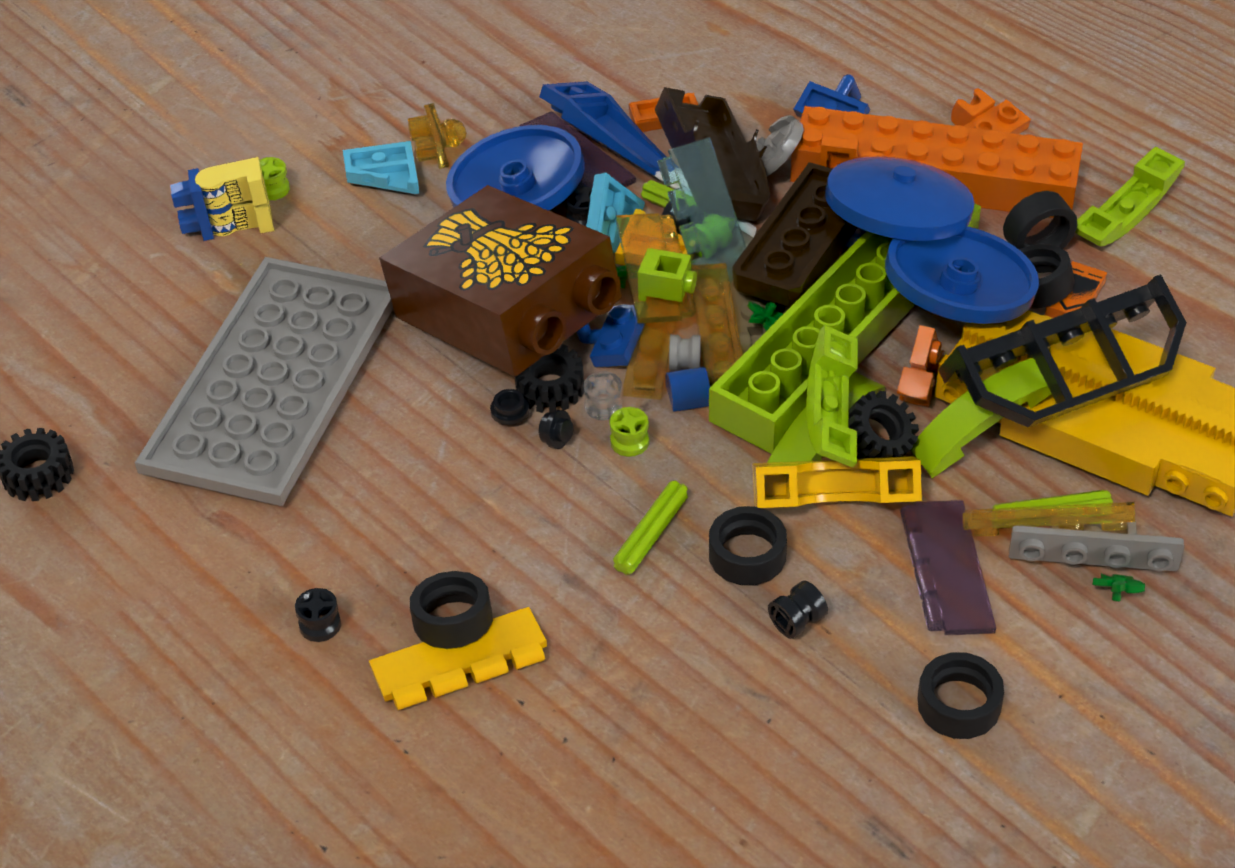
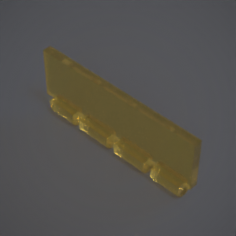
[616,213,696,323]

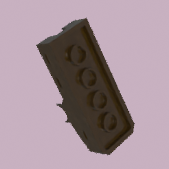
[655,87,770,221]
[732,162,858,307]

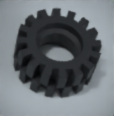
[515,344,584,413]
[848,391,919,459]
[0,428,74,501]

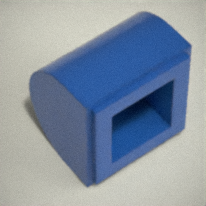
[665,367,710,412]

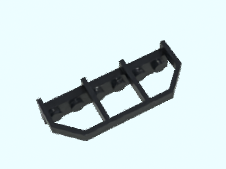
[938,274,1187,428]

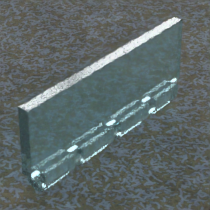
[657,137,746,289]

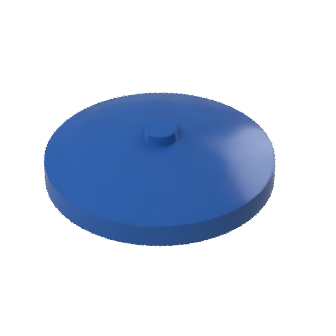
[446,125,585,211]
[825,156,975,241]
[885,227,1039,324]

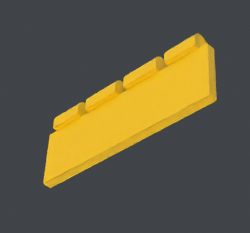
[368,607,547,710]

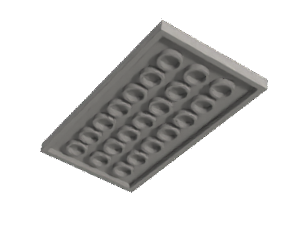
[135,257,393,506]

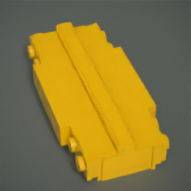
[935,310,1235,517]

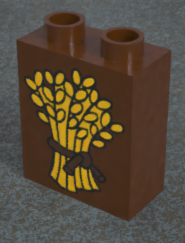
[379,185,622,377]

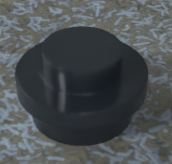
[490,389,529,425]
[539,410,574,449]

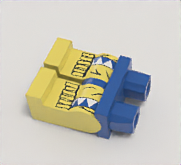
[170,157,274,241]

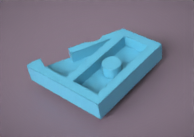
[343,141,419,194]
[586,173,645,253]

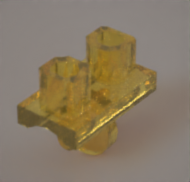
[408,103,467,169]

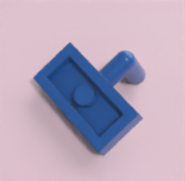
[793,74,870,117]
[576,304,650,367]

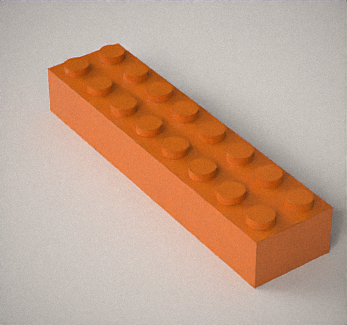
[790,106,1083,218]

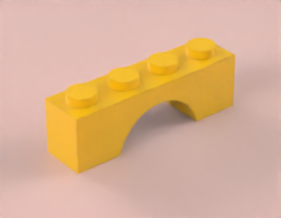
[752,456,922,508]

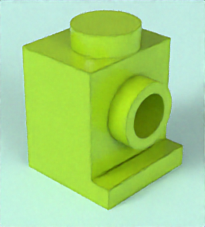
[637,248,697,302]

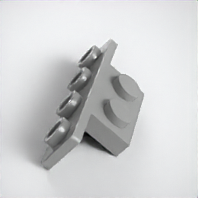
[1009,513,1184,571]

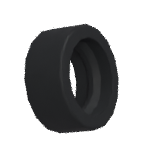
[1003,191,1078,249]
[1019,244,1075,309]
[709,506,787,585]
[410,571,493,649]
[917,652,1004,739]

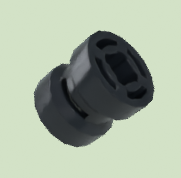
[768,581,828,639]

